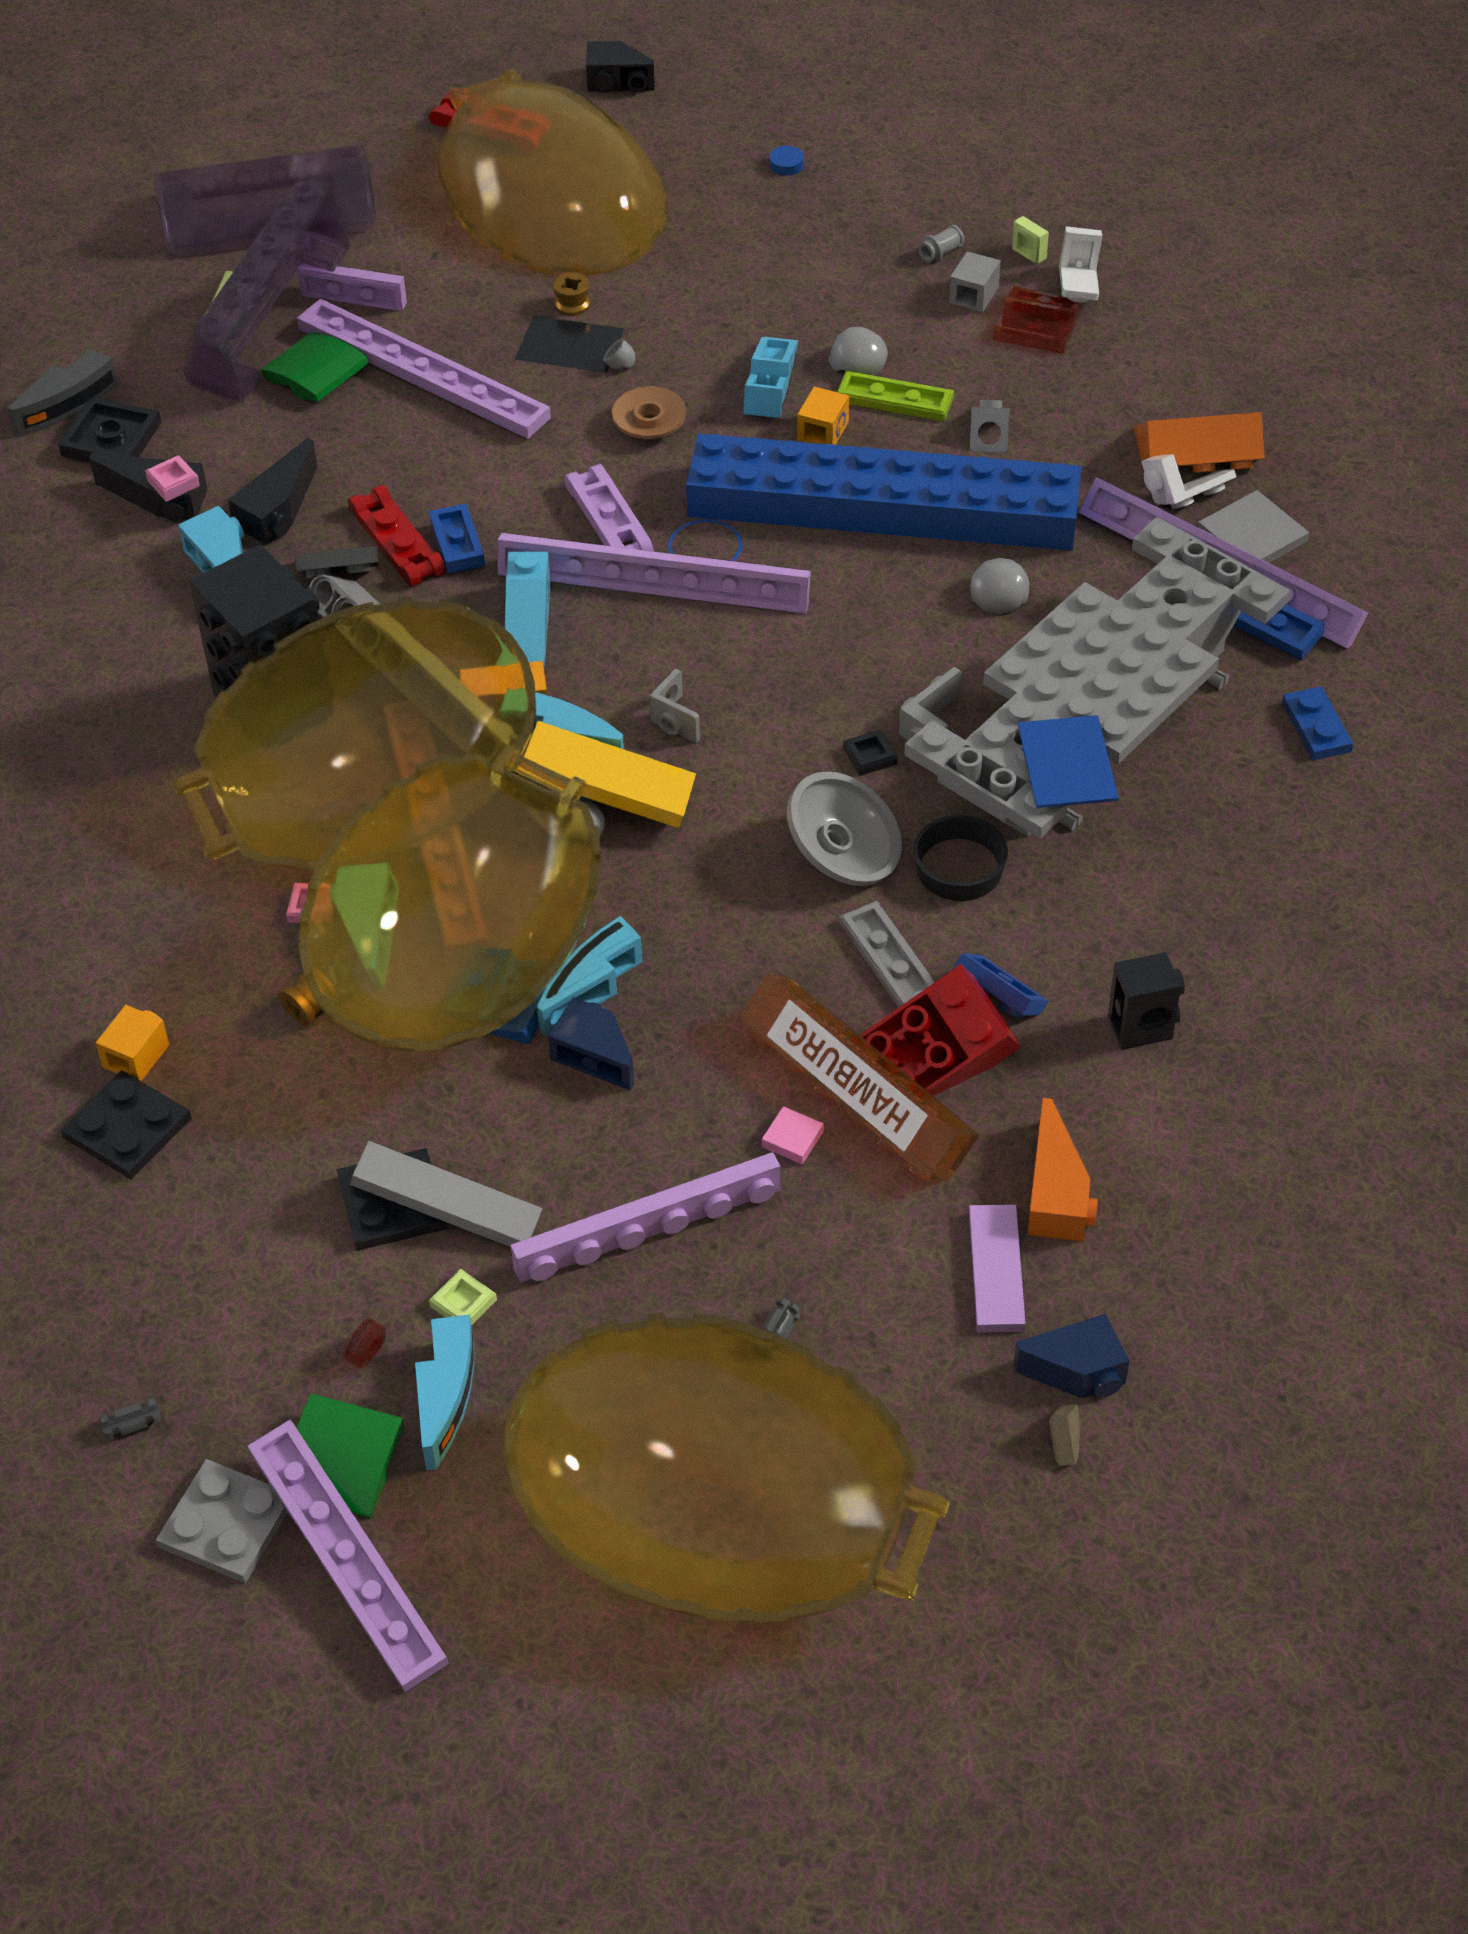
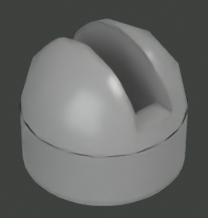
[603,338,635,372]

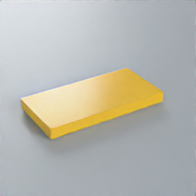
[518,721,696,828]

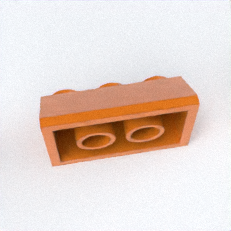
[1133,412,1265,473]

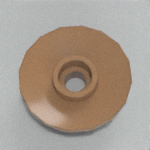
[612,386,687,439]

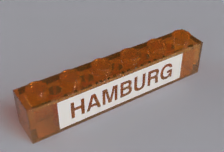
[739,974,979,1181]

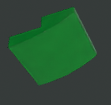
[261,332,369,401]
[297,1393,405,1519]

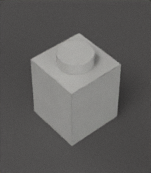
[949,251,1001,312]

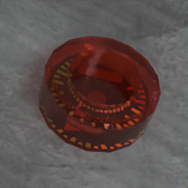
[343,1318,386,1368]

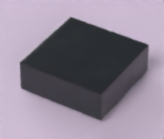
[843,729,897,776]

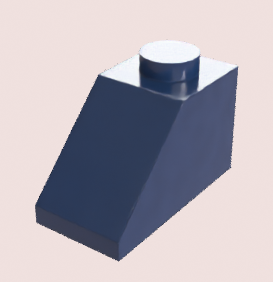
[548,997,634,1090]
[1014,1314,1130,1398]

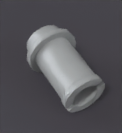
[918,225,964,262]

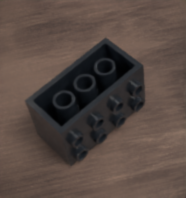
[189,544,335,750]

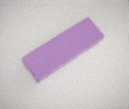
[297,261,407,311]
[969,1205,1025,1333]

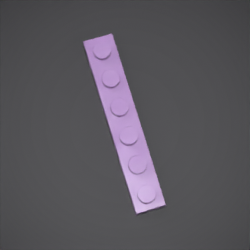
[511,1152,781,1283]
[247,1419,449,1693]

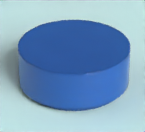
[769,146,804,176]

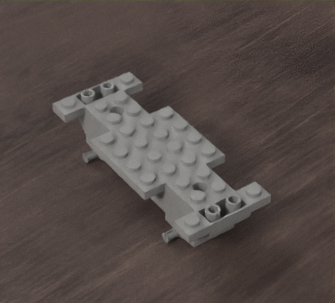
[904,517,1291,839]

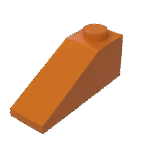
[1027,1098,1098,1242]

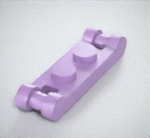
[564,464,654,552]

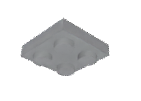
[156,1459,288,1584]

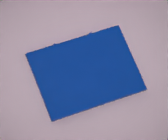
[1018,715,1119,808]

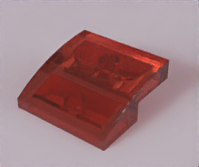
[993,286,1084,354]

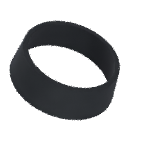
[913,815,1008,901]

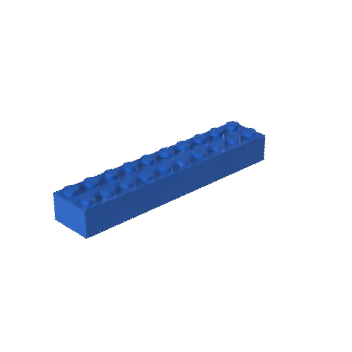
[686,433,1082,551]

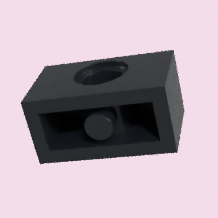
[1108,952,1185,1050]

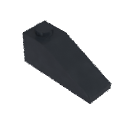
[228,438,318,545]
[89,453,208,521]

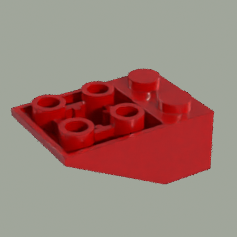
[851,964,1021,1111]

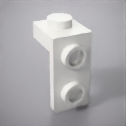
[1059,226,1102,303]
[1141,454,1236,509]

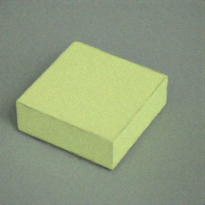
[1012,216,1049,264]
[429,1269,497,1325]

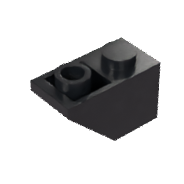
[586,41,655,92]

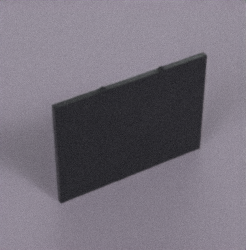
[515,316,624,373]

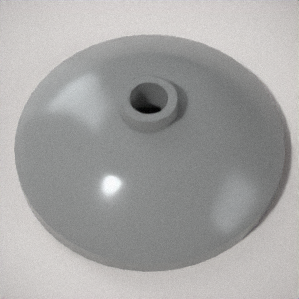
[787,772,902,886]

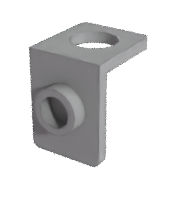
[970,400,1010,453]
[650,669,700,743]

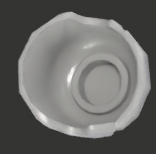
[828,326,888,375]
[970,558,1030,615]

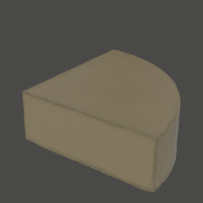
[1049,1404,1080,1466]

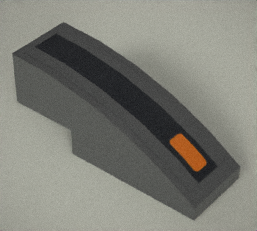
[7,349,118,437]

